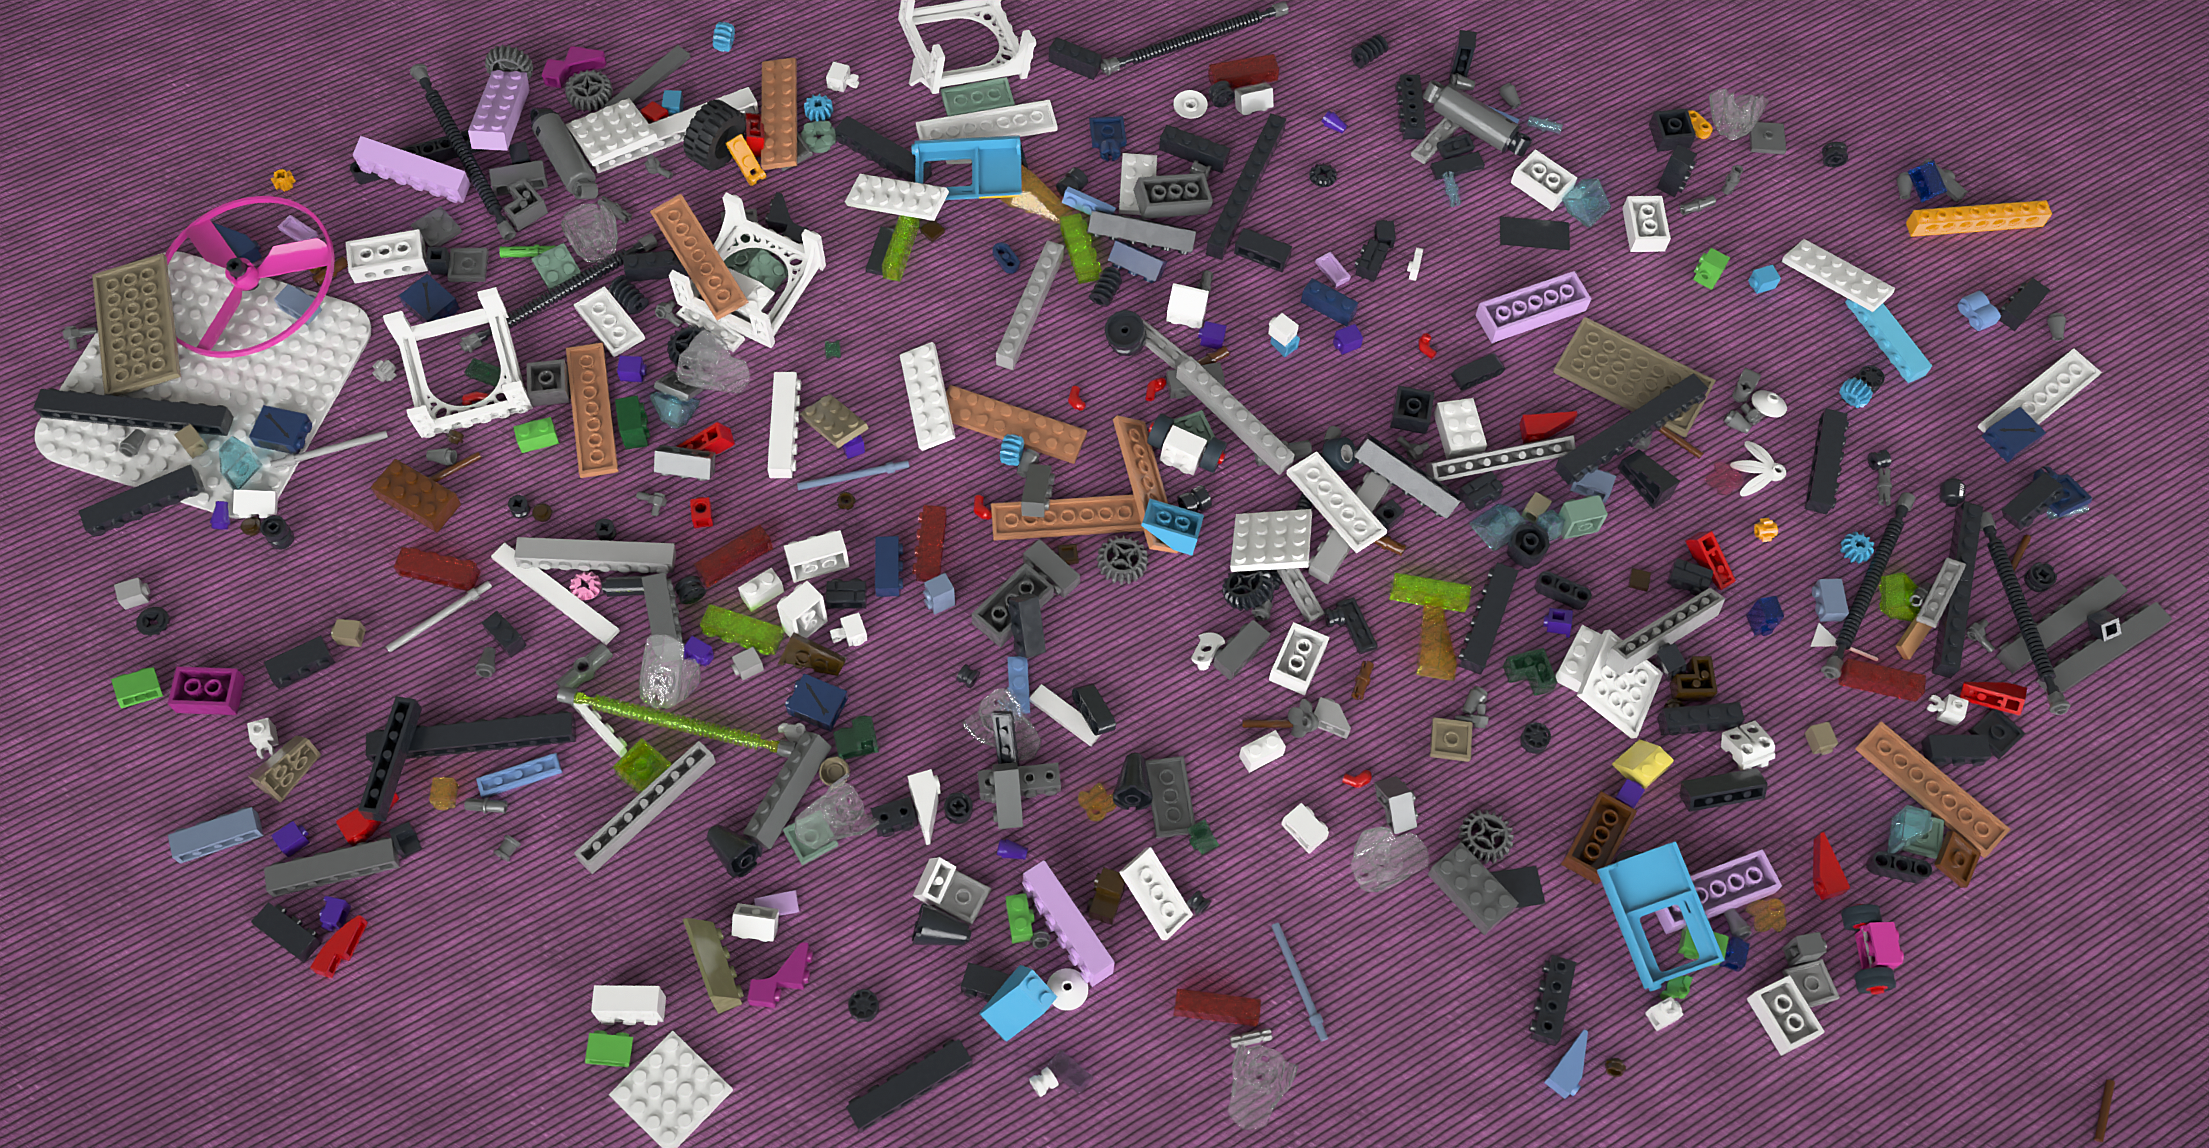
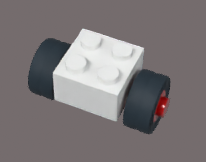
[1147,413,1227,475]

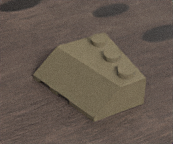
[248,735,321,803]

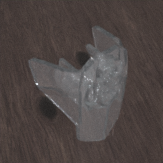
[1709,89,1769,140]
[561,204,618,263]
[676,330,750,394]
[639,634,701,709]
[962,687,1041,762]
[795,773,880,849]
[1351,826,1429,893]
[1228,1044,1298,1130]

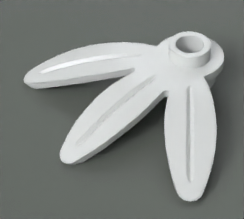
[1730,441,1786,496]

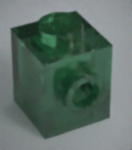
[1187,819,1220,855]

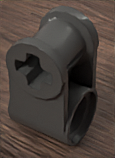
[1732,367,1761,403]

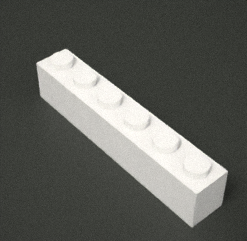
[768,372,801,478]

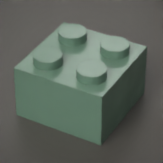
[1556,495,1608,540]

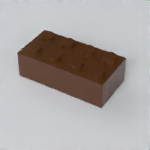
[371,459,461,533]
[1561,791,1637,885]

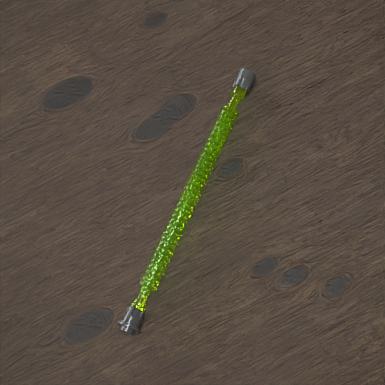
[557,686,797,758]

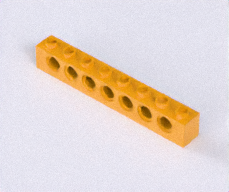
[1906,200,2052,237]

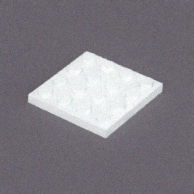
[566,98,657,166]
[1230,509,1312,572]
[1577,630,1663,739]
[609,1031,733,1148]

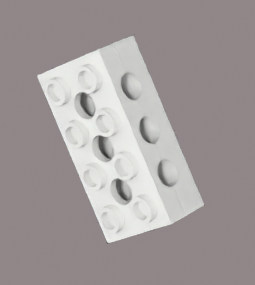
[346,229,428,284]

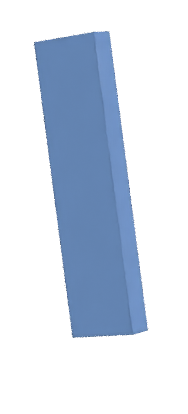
[476,753,562,799]

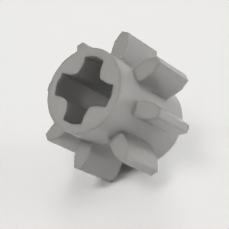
[372,359,397,382]

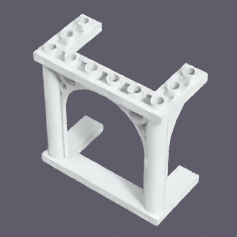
[898,0,1036,94]
[669,193,826,348]
[383,287,533,438]

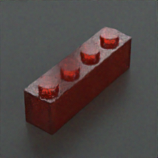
[1208,54,1279,88]
[912,505,947,582]
[694,524,773,588]
[394,547,480,591]
[1838,658,1926,702]
[1173,989,1261,1027]

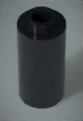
[602,576,645,597]

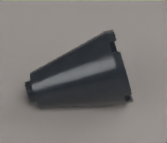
[1113,752,1153,810]
[707,825,762,878]
[912,903,972,946]

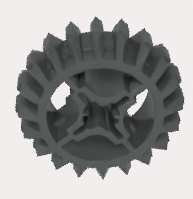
[485,44,533,80]
[565,69,613,113]
[1097,535,1148,585]
[1458,809,1514,864]

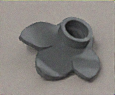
[1288,699,1319,738]

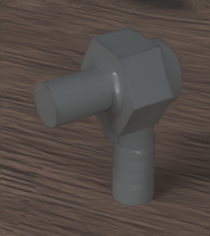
[644,154,673,179]
[655,300,683,328]
[63,326,97,350]
[1741,403,1767,426]
[1397,436,1430,461]
[636,491,667,517]
[1966,619,1995,653]
[1455,703,1489,728]

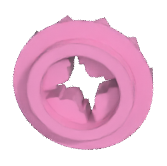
[569,571,601,600]

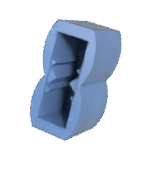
[1958,291,2001,331]

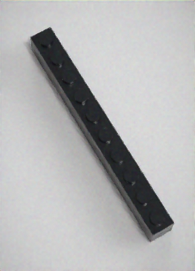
[1206,113,1287,260]
[1554,373,1709,485]
[33,388,234,436]
[1932,501,1983,679]
[365,711,576,763]

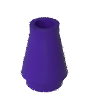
[1321,111,1348,134]
[210,501,230,530]
[997,838,1028,860]

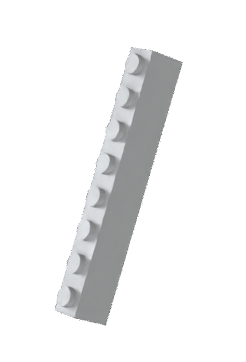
[996,240,1064,370]
[1176,356,1294,475]
[1425,435,1576,481]
[1308,471,1392,584]
[514,537,676,574]
[1605,588,1725,676]
[574,741,716,874]

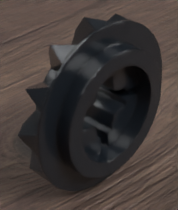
[1309,163,1337,187]
[136,607,170,637]

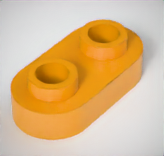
[1688,110,1713,139]

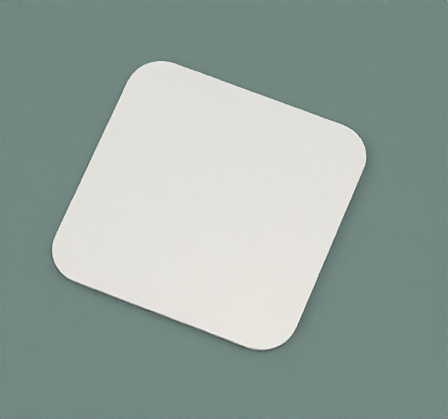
[35,252,371,519]

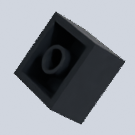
[1649,108,1696,152]
[1390,385,1435,434]

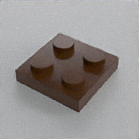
[1934,831,1981,888]

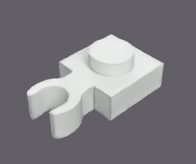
[1407,247,1423,281]

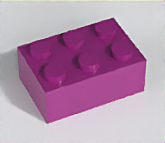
[168,667,245,715]

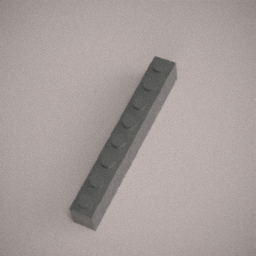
[1996,573,2128,674]
[2037,602,2172,693]

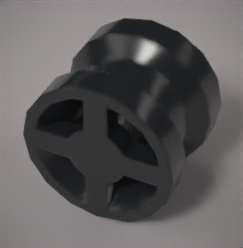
[1868,449,1891,470]
[508,495,530,519]
[595,519,616,541]
[1324,606,1345,628]
[956,664,980,689]
[1186,890,1212,916]

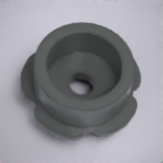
[1030,930,1051,949]

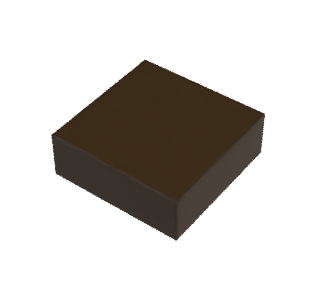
[920,220,945,242]
[1057,544,1079,565]
[1628,568,1651,592]

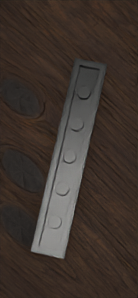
[604,45,691,107]

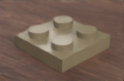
[1430,717,1473,762]

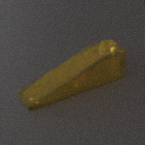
[999,164,1072,224]
[1416,604,1457,681]

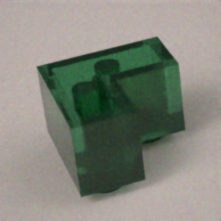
[1503,648,1558,696]
[833,715,879,760]

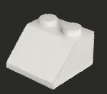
[1166,283,1209,328]

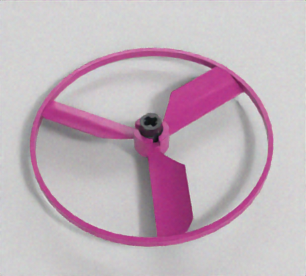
[165,196,335,358]

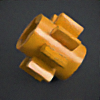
[271,169,296,192]
[1754,518,1778,542]

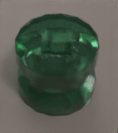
[825,340,841,359]

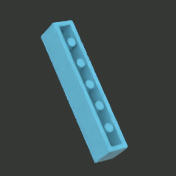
[1845,298,1932,383]

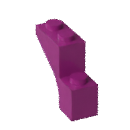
[542,46,607,89]
[748,942,813,1008]

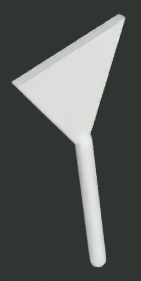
[1811,623,1878,661]

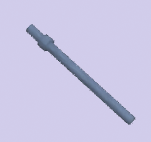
[797,460,909,490]
[1272,923,1328,1042]

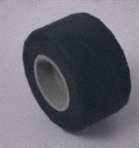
[1322,437,1356,472]

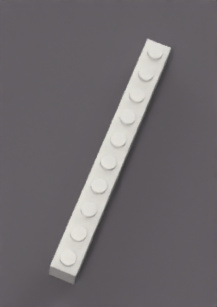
[594,87,759,173]

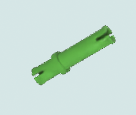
[499,244,556,258]

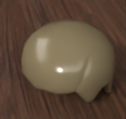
[819,756,850,787]

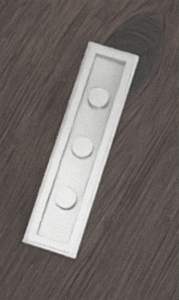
[676,307,745,352]
[1029,684,1102,747]

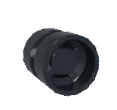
[1056,167,1088,198]
[1177,485,1212,513]
[260,515,294,550]

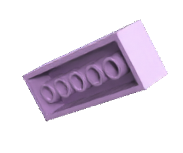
[468,70,530,150]
[353,136,471,203]
[1476,271,1591,343]
[1655,849,1782,934]
[1022,860,1114,987]

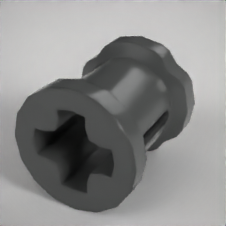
[1190,160,1212,180]
[493,835,521,862]

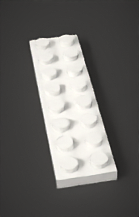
[916,100,1057,140]
[1978,349,2102,433]

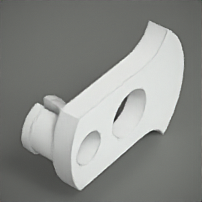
[1191,633,1225,670]

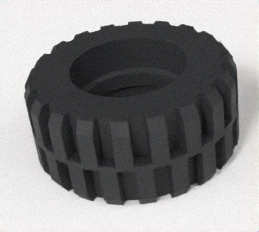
[683,100,746,171]

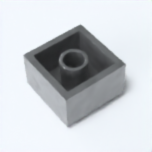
[527,359,570,406]

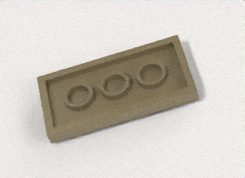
[800,394,869,448]

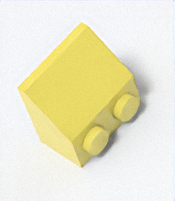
[1612,739,1674,789]

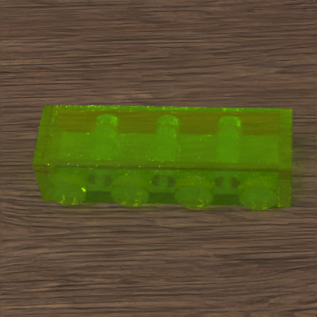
[1060,213,1102,284]
[882,215,920,282]
[1389,573,1471,612]
[700,604,784,655]

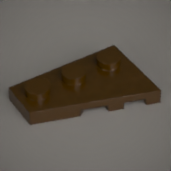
[778,632,847,676]

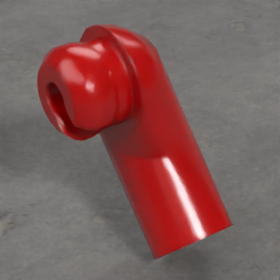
[1418,333,1437,360]
[1145,377,1167,401]
[1068,386,1086,411]
[461,391,490,406]
[974,495,992,520]
[1342,770,1372,788]

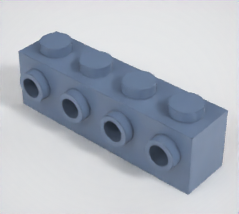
[168,807,264,864]

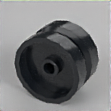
[1104,310,1147,356]

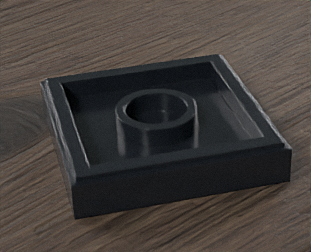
[1968,708,2026,760]

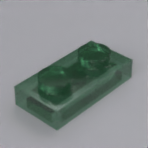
[464,358,506,387]

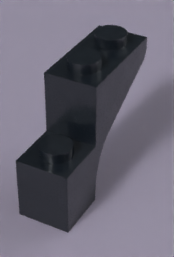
[765,192,809,244]

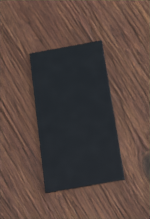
[1500,216,1570,251]
[1490,866,1546,908]

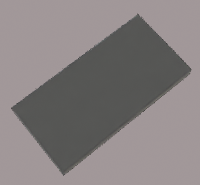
[1145,756,1196,838]

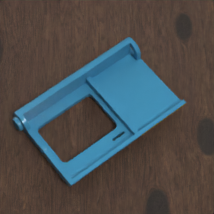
[911,135,1022,200]
[1597,841,1725,991]

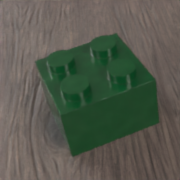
[615,395,651,450]

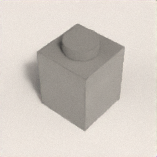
[114,577,150,610]
[731,647,764,681]

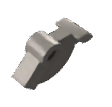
[778,723,806,743]

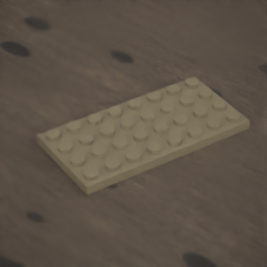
[92,253,181,396]
[1553,317,1716,437]

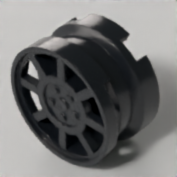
[1208,81,1235,108]
[1822,142,1848,167]
[1855,365,1885,394]
[2024,562,2057,592]
[674,576,706,605]
[1520,722,1551,754]
[944,792,973,824]
[848,989,879,1022]

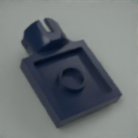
[1089,116,1127,162]
[2032,466,2092,518]

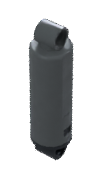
[1423,80,1532,156]
[530,107,598,199]

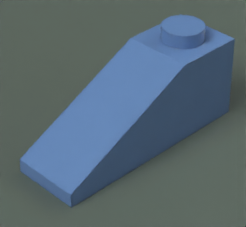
[1544,1029,1588,1099]

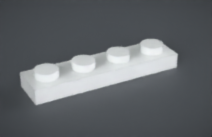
[571,696,628,759]

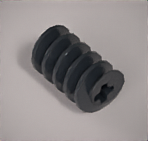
[1351,34,1389,68]
[1089,267,1122,307]
[609,275,649,314]

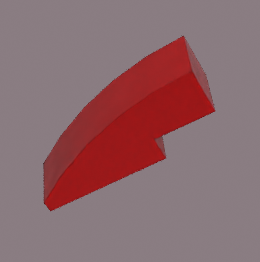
[310,915,368,979]

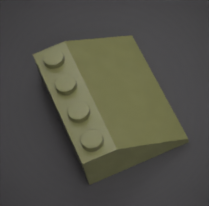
[683,918,744,1014]

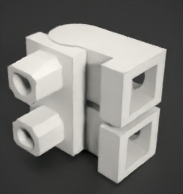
[1721,721,1775,771]

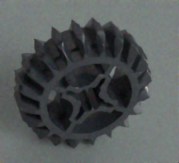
[667,324,717,372]
[1222,570,1274,612]

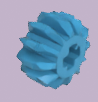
[712,22,735,52]
[804,93,833,122]
[1839,377,1873,408]
[1000,434,1024,466]
[1840,531,1874,564]

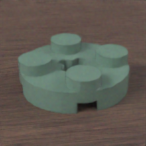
[801,121,836,153]

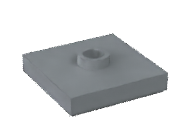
[935,870,991,926]
[1782,959,1840,1008]

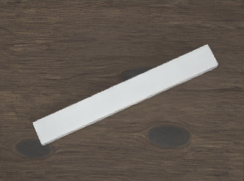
[491,543,619,645]

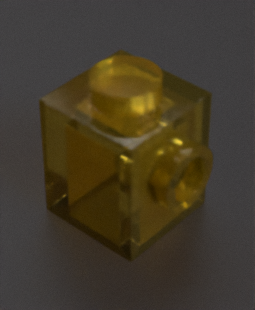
[429,777,459,810]

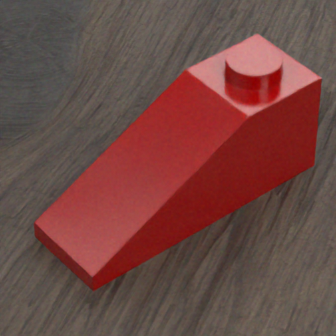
[745,113,764,158]
[1519,411,1578,443]
[676,422,735,455]
[1685,531,1736,590]
[1959,682,2027,715]
[336,792,399,847]
[1813,832,1850,901]

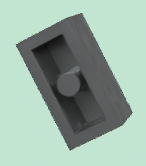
[1782,932,1827,968]

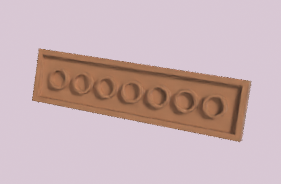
[761,57,797,170]
[650,194,749,321]
[566,343,619,478]
[946,385,1087,464]
[1113,415,1179,554]
[991,495,1144,541]
[1855,721,2011,858]

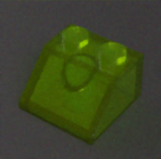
[1879,572,1920,622]

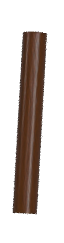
[1656,426,1704,459]
[429,452,482,482]
[2011,534,2031,572]
[1242,720,1293,728]
[2094,1079,2115,1142]

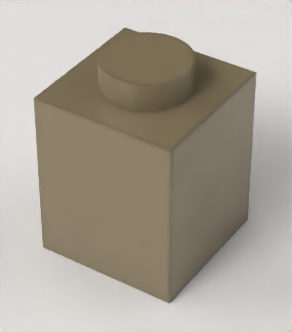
[174,424,209,459]
[1521,492,1552,525]
[331,619,366,647]
[1804,722,1838,755]

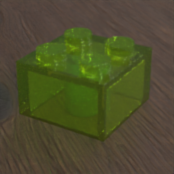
[613,738,672,794]

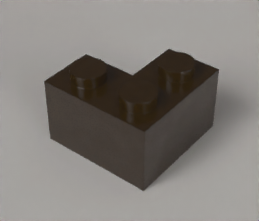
[1669,656,1718,702]
[1086,867,1126,925]

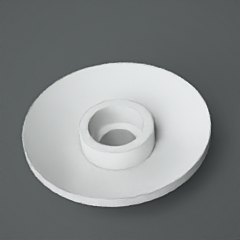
[1173,90,1208,119]
[1752,390,1787,417]
[1047,968,1088,1010]

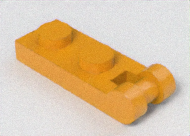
[725,134,766,186]

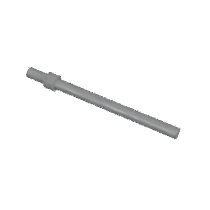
[270,430,388,468]
[385,581,492,653]

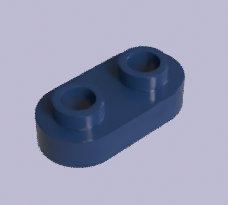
[992,242,1020,274]

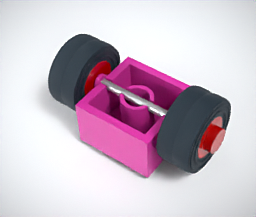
[1841,904,1904,994]

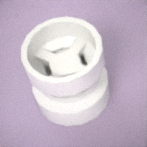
[1029,1067,1059,1097]

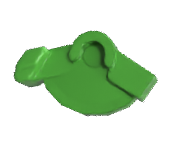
[1659,975,1693,1000]

